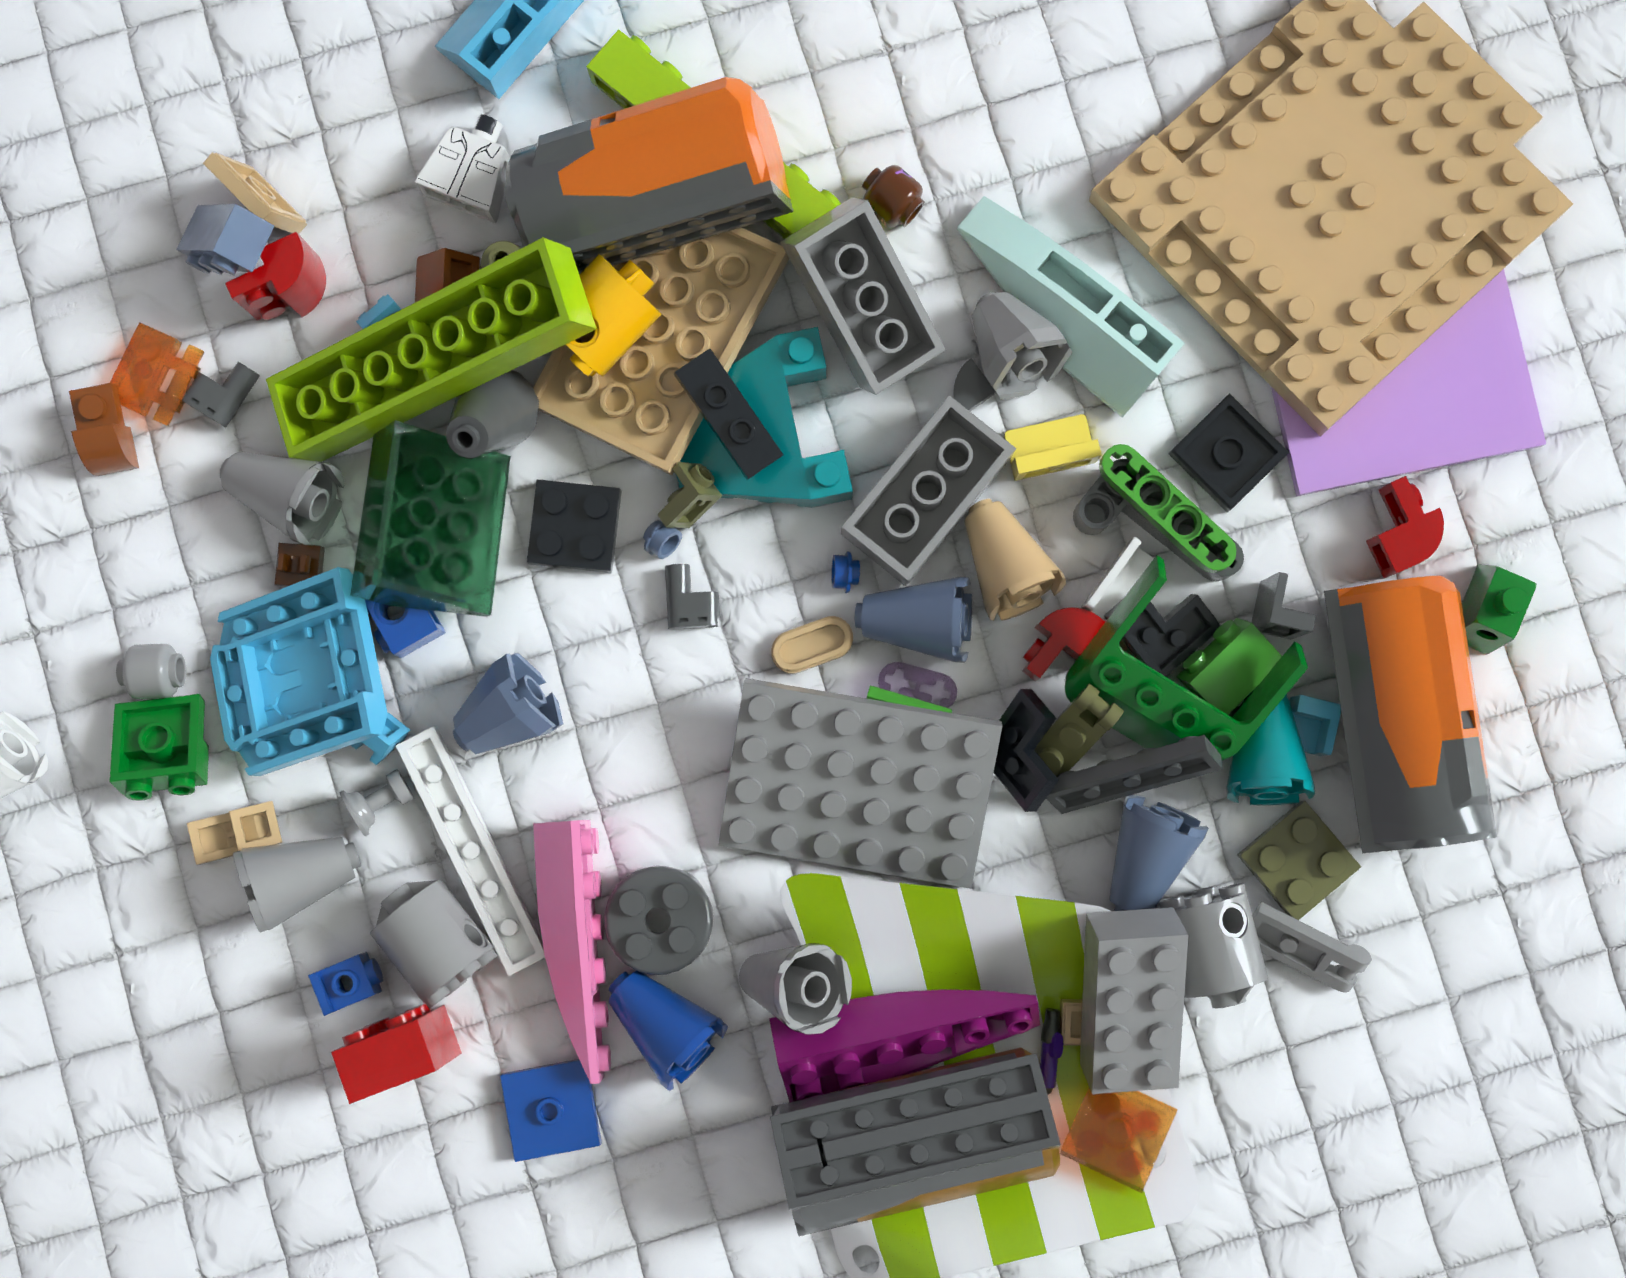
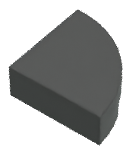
[953,358,996,411]

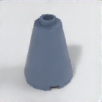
[854,577,972,663]
[1109,795,1209,911]

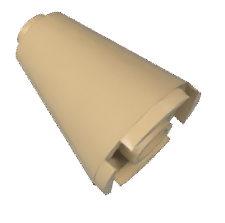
[964,499,1066,621]

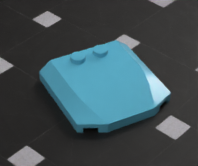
[210,567,388,776]

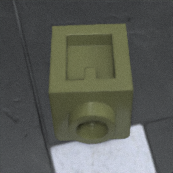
[657,462,722,528]

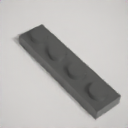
[1046,735,1223,814]

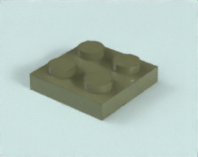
[1237,801,1361,920]

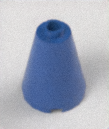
[608,971,728,1091]

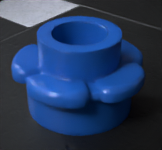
[831,551,860,593]

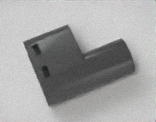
[182,362,260,428]
[665,564,720,630]

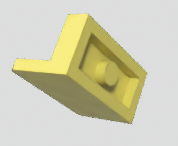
[1004,414,1102,481]

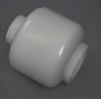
[116,644,186,699]

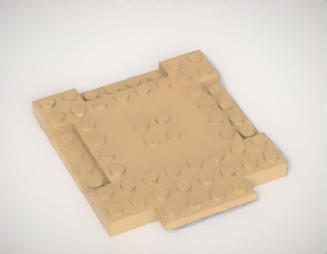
[1089,0,1573,437]

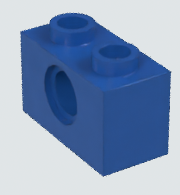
[356,556,446,658]

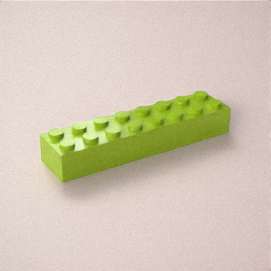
[266,237,597,462]

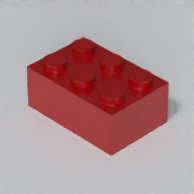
[331,1003,462,1104]

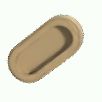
[771,616,853,674]

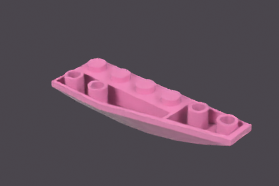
[533,820,611,1084]

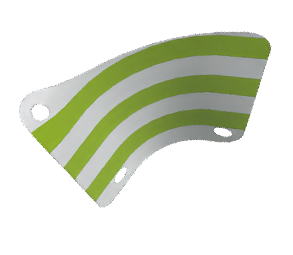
[780,873,1200,1278]

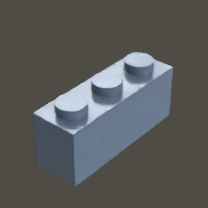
[176,204,274,275]

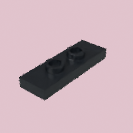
[674,348,783,480]

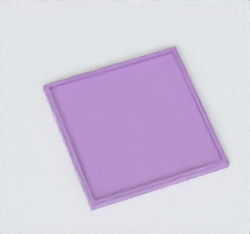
[1271,269,1546,497]

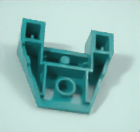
[676,327,853,508]

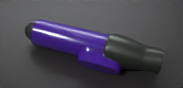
[1040,1008,1063,1095]

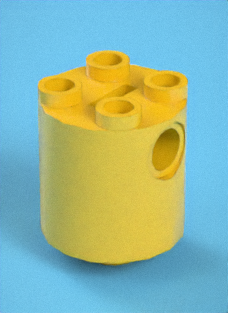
[561,254,662,377]

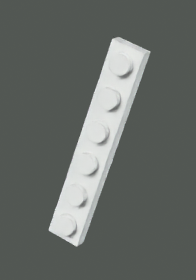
[395,726,545,977]

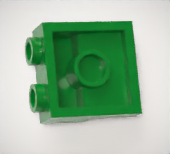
[109,694,209,801]

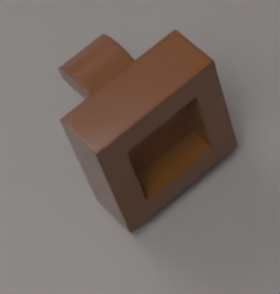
[275,543,325,587]

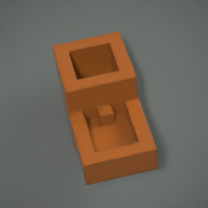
[69,383,139,476]

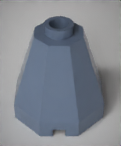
[453,653,564,754]

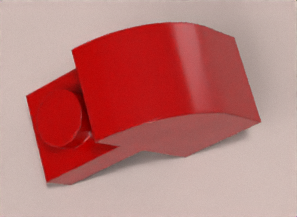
[1366,476,1444,578]
[1022,607,1106,681]

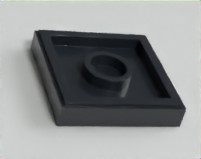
[1168,393,1289,513]

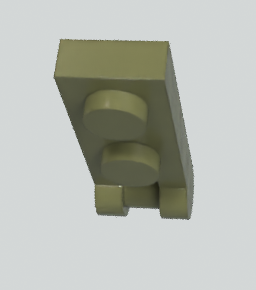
[1035,683,1124,777]

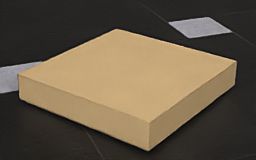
[203,152,307,234]

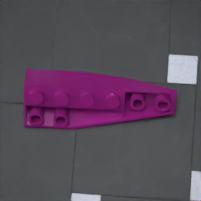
[769,989,1040,1102]

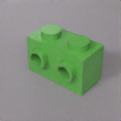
[1176,618,1282,715]

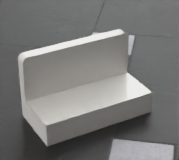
[1081,537,1154,621]

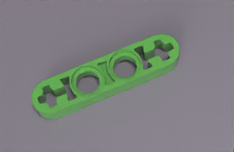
[1099,444,1237,573]

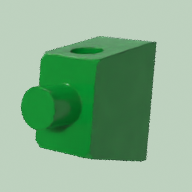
[1462,564,1537,655]

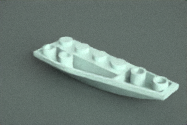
[957,196,1185,418]

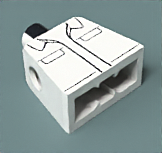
[415,114,510,224]

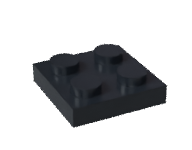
[527,479,622,573]

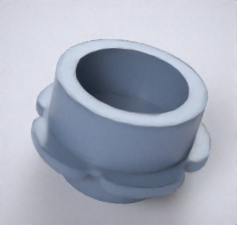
[643,520,682,559]

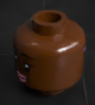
[862,165,925,228]

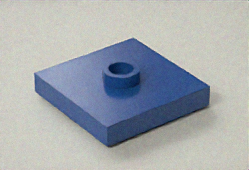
[500,1059,602,1162]

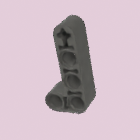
[1073,459,1244,581]

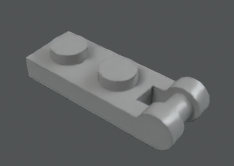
[1252,902,1372,993]

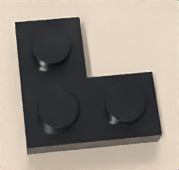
[1104,594,1221,677]
[994,689,1059,812]

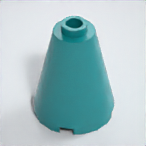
[1226,688,1315,806]

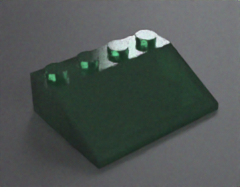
[350,420,511,617]

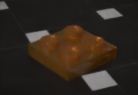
[1060,1088,1178,1193]

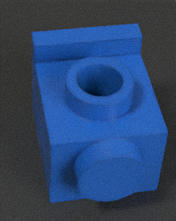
[308,952,383,1016]

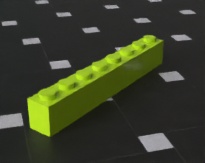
[586,29,841,239]

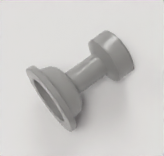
[339,769,414,836]

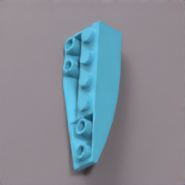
[435,0,584,99]

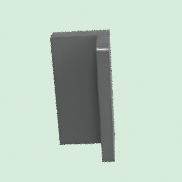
[1252,572,1316,640]

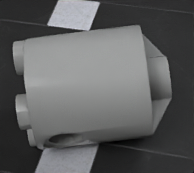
[370,879,498,1009]
[1159,883,1268,1009]

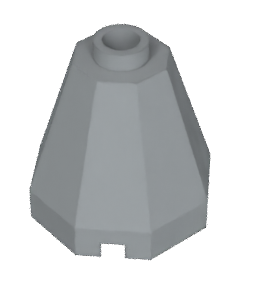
[971,292,1072,400]

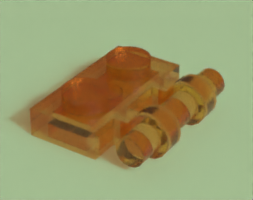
[110,322,205,427]

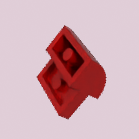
[225,232,326,320]

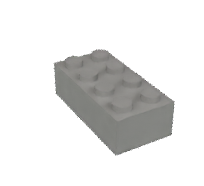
[780,197,946,395]
[841,395,1016,586]
[1080,907,1188,1094]

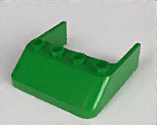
[1065,555,1308,761]

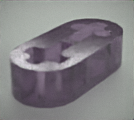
[878,662,957,708]

